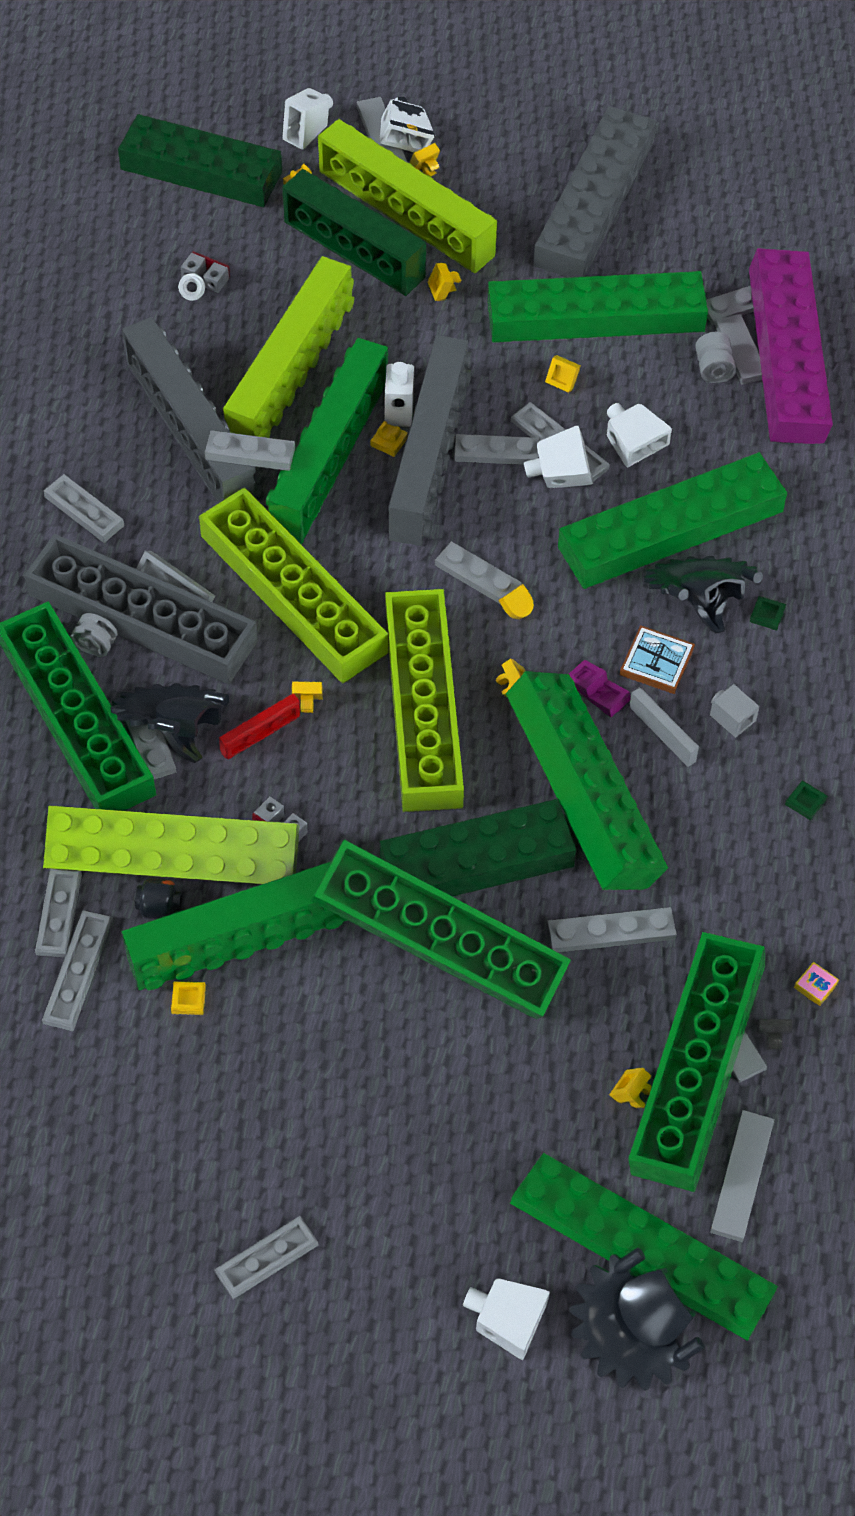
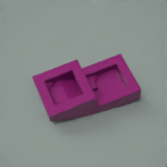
[569,660,631,717]

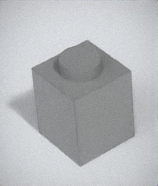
[710,684,759,738]

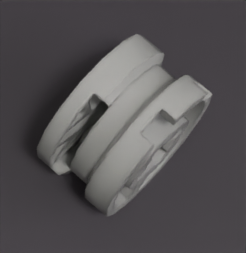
[70,613,118,657]

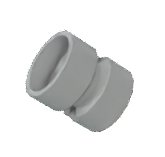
[695,332,736,383]

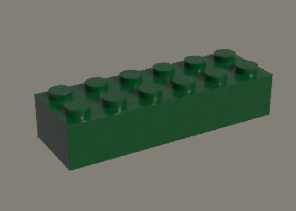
[118,114,282,208]
[282,169,426,296]
[380,799,576,897]

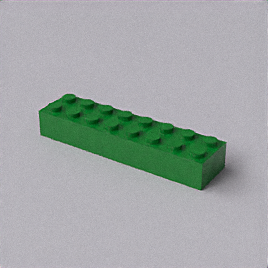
[487,271,708,342]
[266,337,388,544]
[558,452,787,589]
[0,601,157,811]
[506,671,668,890]
[311,840,571,1019]
[122,862,347,990]
[628,932,765,1192]

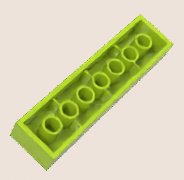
[318,119,497,274]
[223,256,354,438]
[199,487,388,684]
[385,589,464,812]
[43,806,300,884]

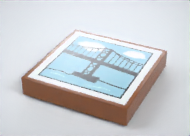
[620,625,695,694]

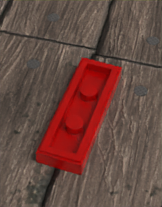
[219,693,300,760]

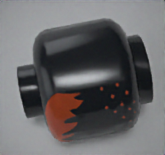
[135,878,182,919]

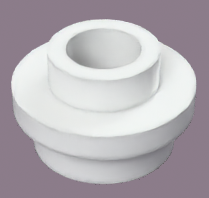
[178,273,205,301]

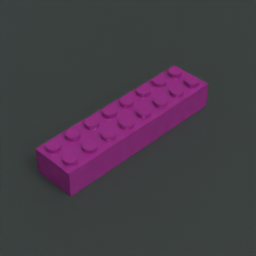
[749,248,833,444]

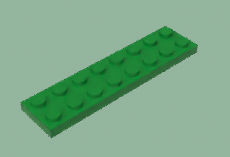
[510,1153,779,1341]

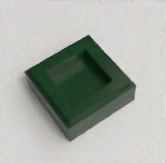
[750,596,786,631]
[785,780,828,821]

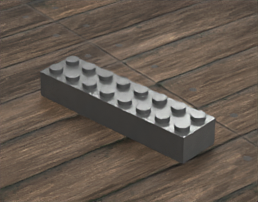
[533,106,656,278]
[122,317,257,504]
[389,335,472,546]
[24,534,258,685]

